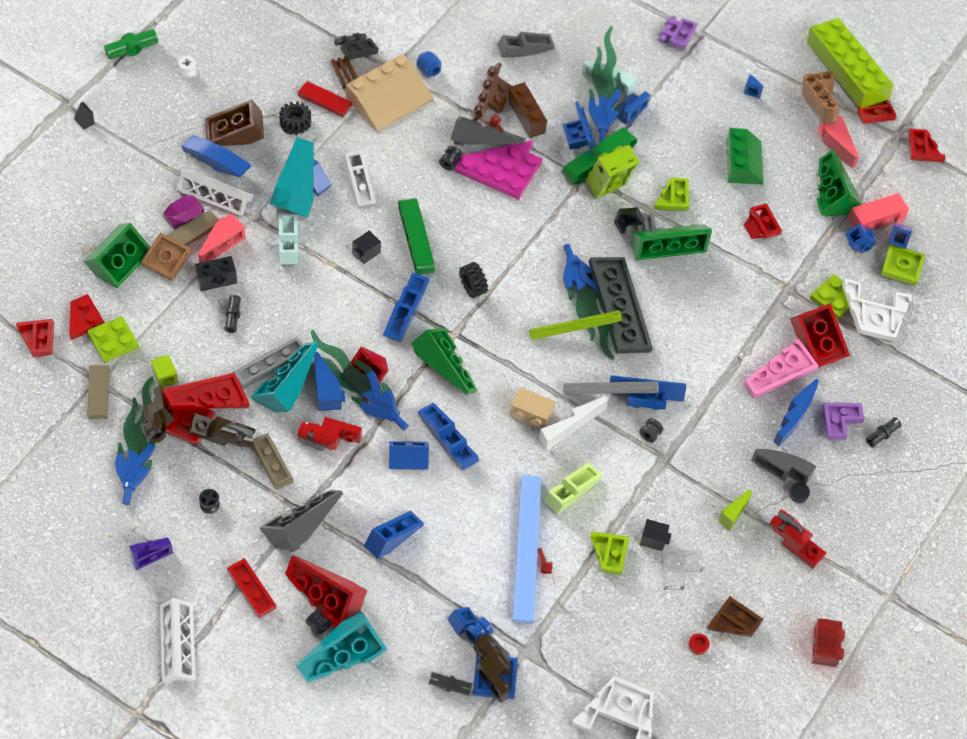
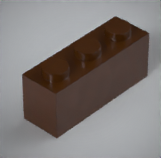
[508,82,547,139]

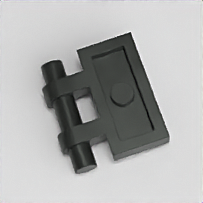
[334,32,379,60]

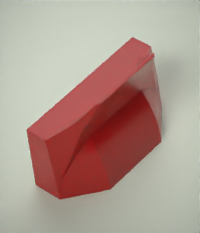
[744,203,782,239]

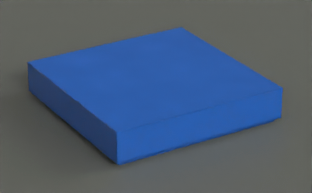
[472,654,518,700]

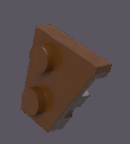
[707,596,764,637]

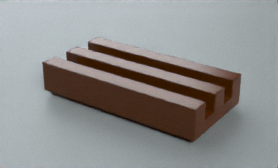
[331,56,358,89]

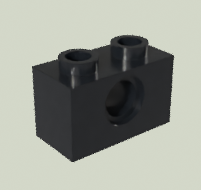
[195,256,237,292]

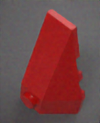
[285,555,368,627]

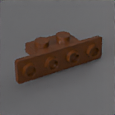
[472,62,512,121]

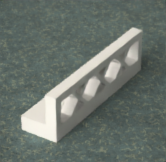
[176,169,254,216]
[160,598,195,684]

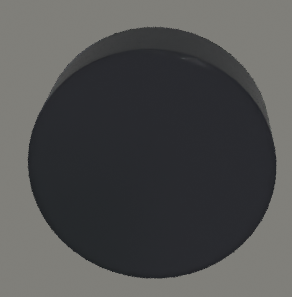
[789,482,810,503]

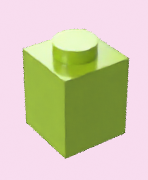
[151,355,178,388]

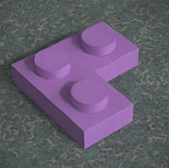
[823,403,864,440]

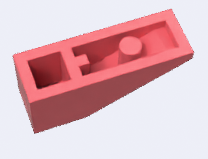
[818,116,859,168]
[198,213,246,263]

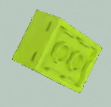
[586,145,640,199]

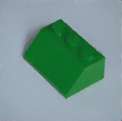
[726,128,764,185]
[84,223,150,288]

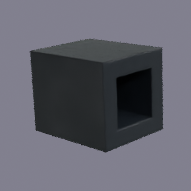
[352,230,381,264]
[640,519,672,551]

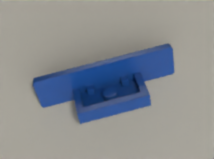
[562,101,596,155]
[609,375,687,410]

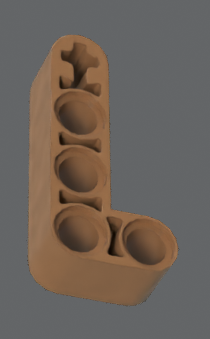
[802,71,839,124]

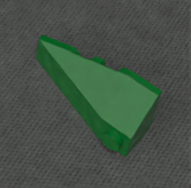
[817,149,862,216]
[411,328,477,394]

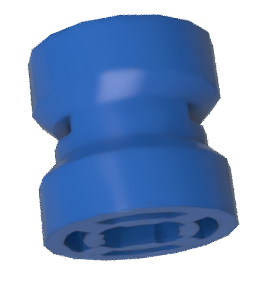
[465,616,494,643]

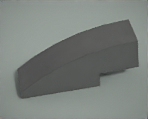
[497,32,555,58]
[751,448,817,484]

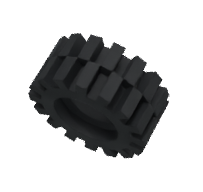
[279,101,311,135]
[459,262,488,298]

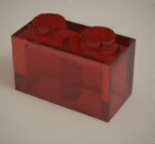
[812,618,845,667]

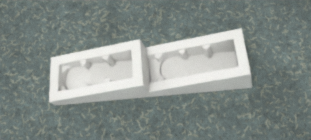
[539,396,608,451]

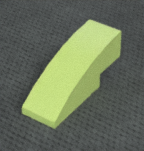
[544,463,603,515]

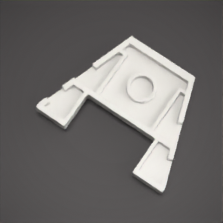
[842,279,912,341]
[572,676,653,739]

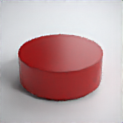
[688,633,710,655]

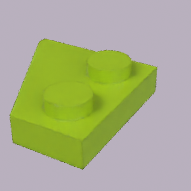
[654,177,689,211]

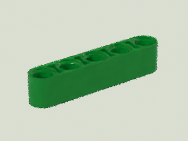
[562,127,638,185]
[398,198,435,275]

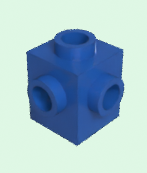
[845,223,877,254]

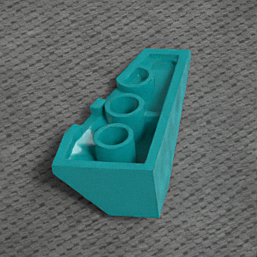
[269,137,314,217]
[250,342,319,413]
[296,610,388,683]

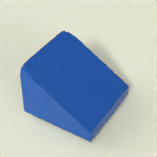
[744,74,764,99]
[448,607,477,635]

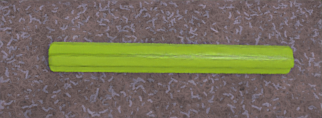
[529,311,622,340]

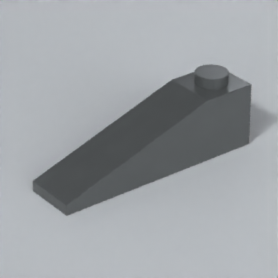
[450,116,526,146]
[260,490,343,552]

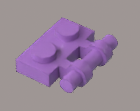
[658,15,698,51]

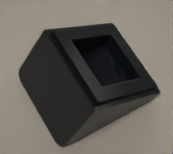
[74,101,95,129]

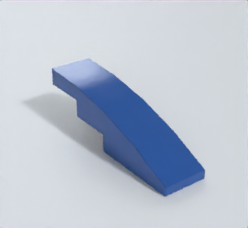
[182,135,251,178]
[383,272,430,342]
[774,379,819,447]
[418,403,479,470]

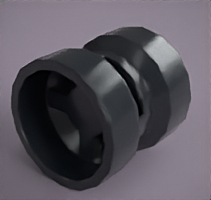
[439,146,463,171]

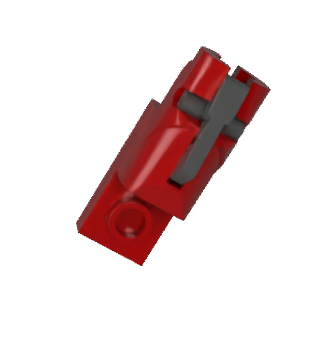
[297,417,362,451]
[769,509,827,569]

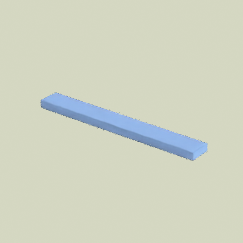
[513,475,542,624]

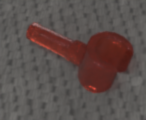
[489,114,504,132]
[537,548,553,574]

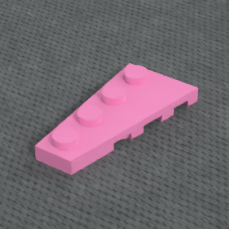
[744,338,819,399]

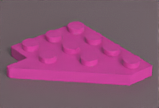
[455,140,543,200]

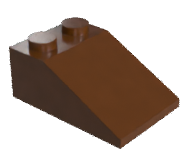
[205,99,264,146]

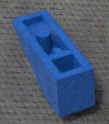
[314,352,345,411]
[364,510,424,559]

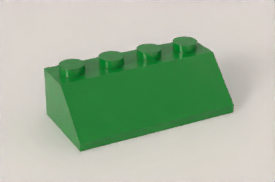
[631,224,712,261]

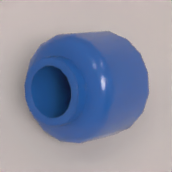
[416,51,442,77]

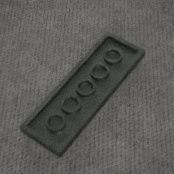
[588,257,653,354]

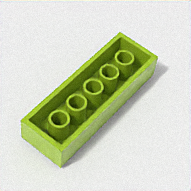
[807,17,894,108]

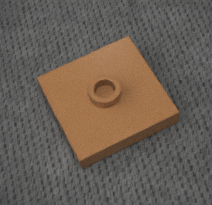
[141,232,192,282]

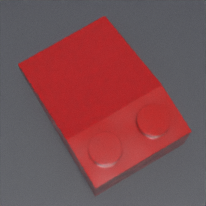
[790,303,851,368]

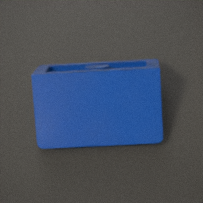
[613,91,651,125]
[389,441,429,470]

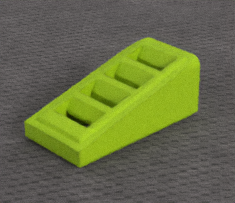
[719,489,752,530]

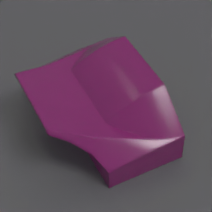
[163,195,205,229]

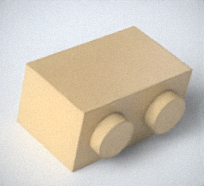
[510,387,556,428]

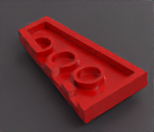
[162,372,250,410]

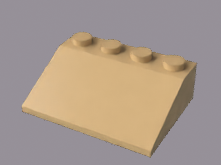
[346,54,433,132]

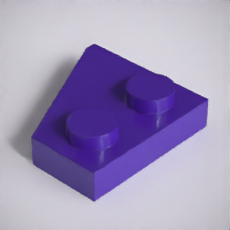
[129,537,173,571]

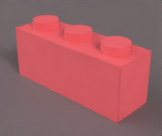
[848,193,909,230]

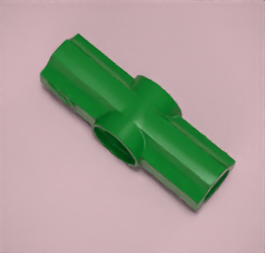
[103,29,159,60]

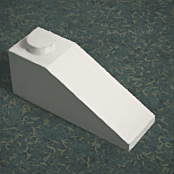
[342,150,376,207]

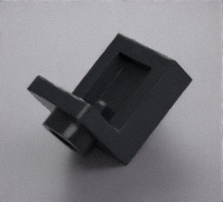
[614,207,645,233]

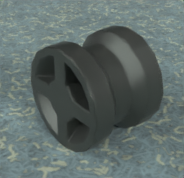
[639,418,664,443]

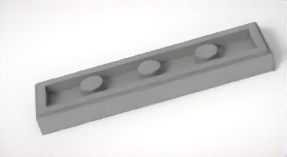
[232,337,303,389]

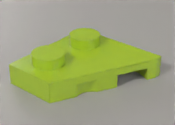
[591,531,630,575]

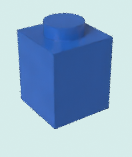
[889,222,912,249]

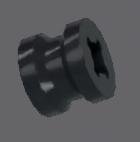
[199,489,220,514]
[305,609,332,635]

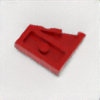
[857,99,897,124]
[908,128,946,162]
[69,294,105,340]
[16,319,54,357]

